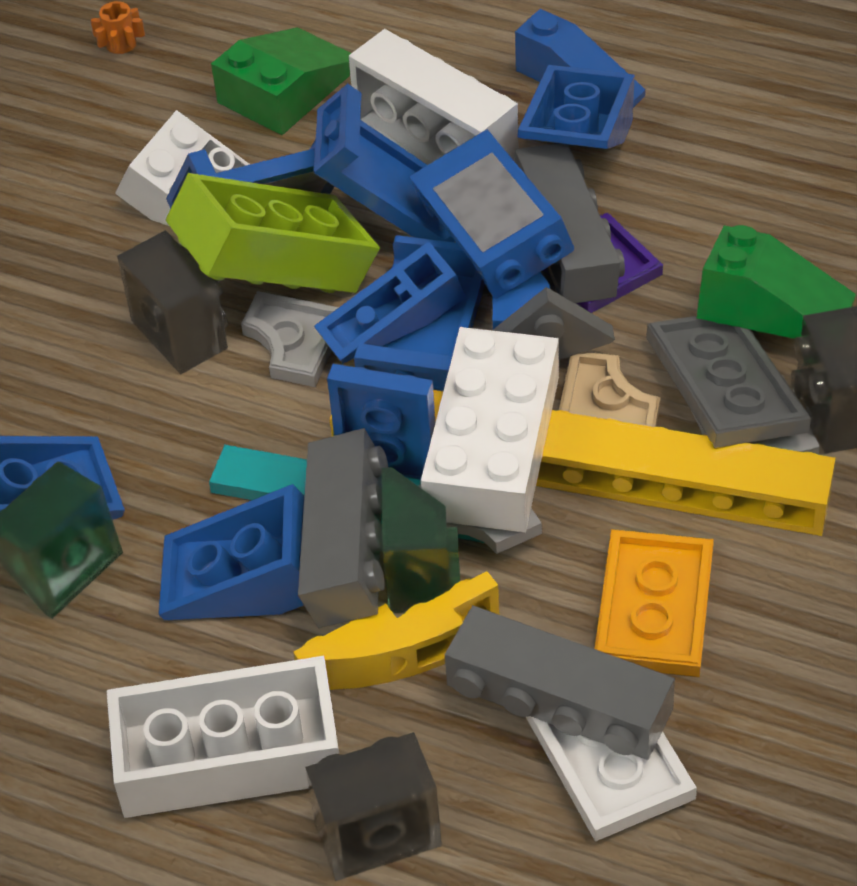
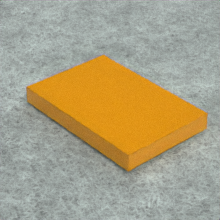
[594,529,714,677]

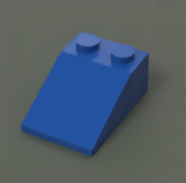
[518,65,635,149]
[0,436,125,551]
[159,484,305,620]

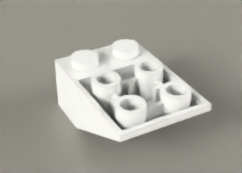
[115,110,250,226]

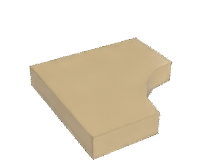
[559,352,660,427]

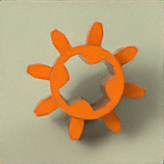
[91,1,145,54]

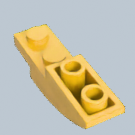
[293,571,500,690]

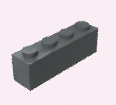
[514,143,625,303]
[298,428,388,628]
[445,605,675,760]

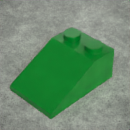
[211,27,351,135]
[696,225,856,348]

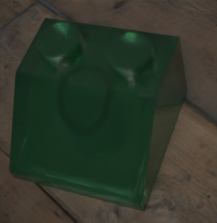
[0,461,123,619]
[382,467,461,613]

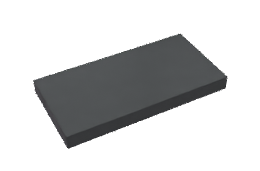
[646,316,811,448]

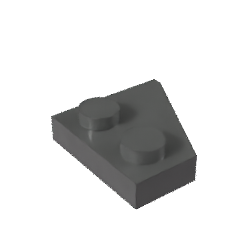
[492,287,615,360]

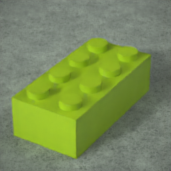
[165,173,380,293]

